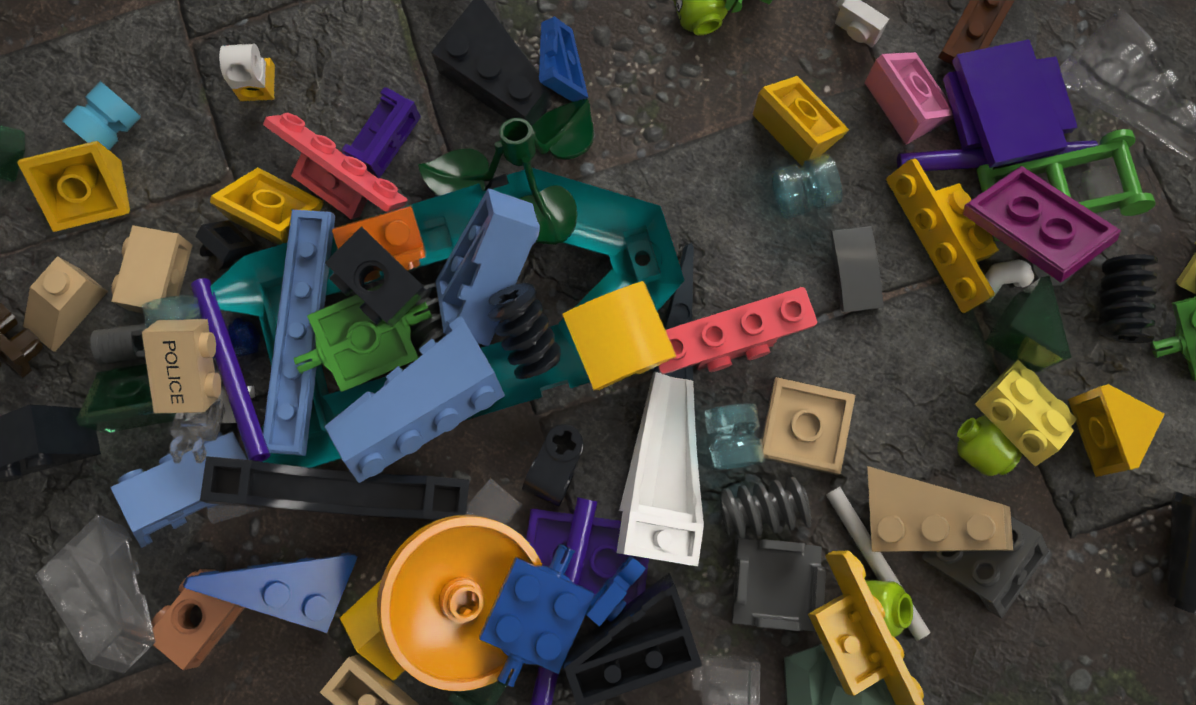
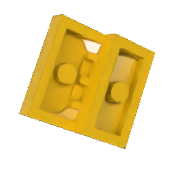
[562,281,677,390]

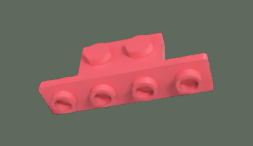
[263,113,408,219]
[658,287,817,374]

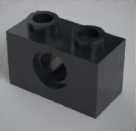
[325,226,428,327]

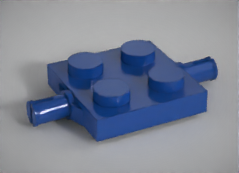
[479,543,594,687]

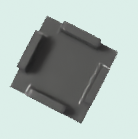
[731,539,826,631]

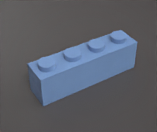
[325,315,505,483]

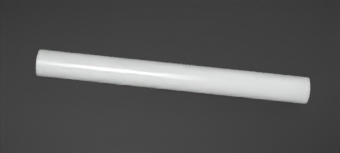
[826,487,931,641]

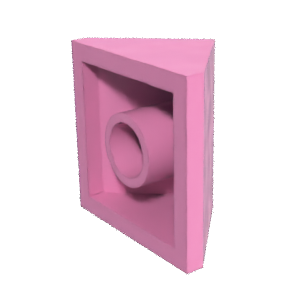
[865,52,953,145]

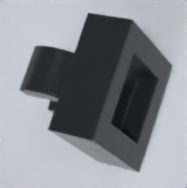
[195,220,255,271]

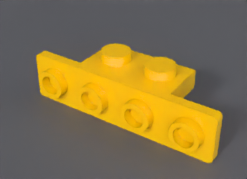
[886,158,999,313]
[808,551,924,705]

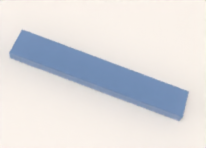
[263,209,335,456]

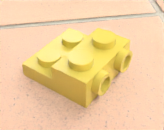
[975,360,1077,467]

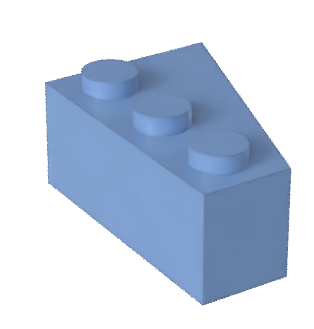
[435,188,540,346]
[110,431,247,548]

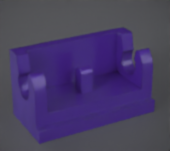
[341,87,421,178]

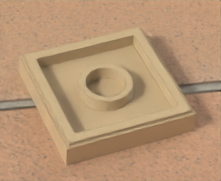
[758,377,855,475]

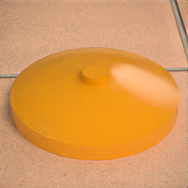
[377,515,542,691]

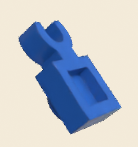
[586,555,646,627]

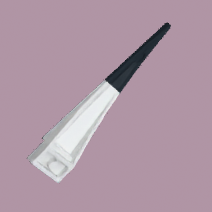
[617,243,704,566]

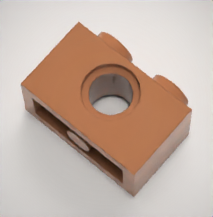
[145,569,245,670]

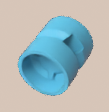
[62,81,141,151]

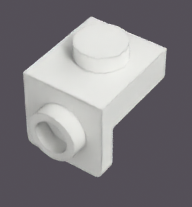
[835,0,889,48]

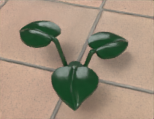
[418,99,594,245]

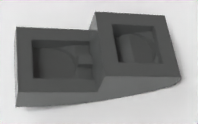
[830,225,884,312]

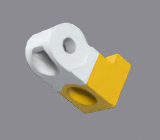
[219,44,275,101]

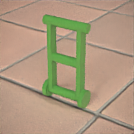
[976,129,1156,241]

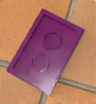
[963,166,1121,283]

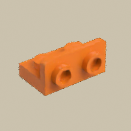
[332,206,426,283]

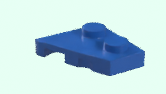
[539,16,588,102]

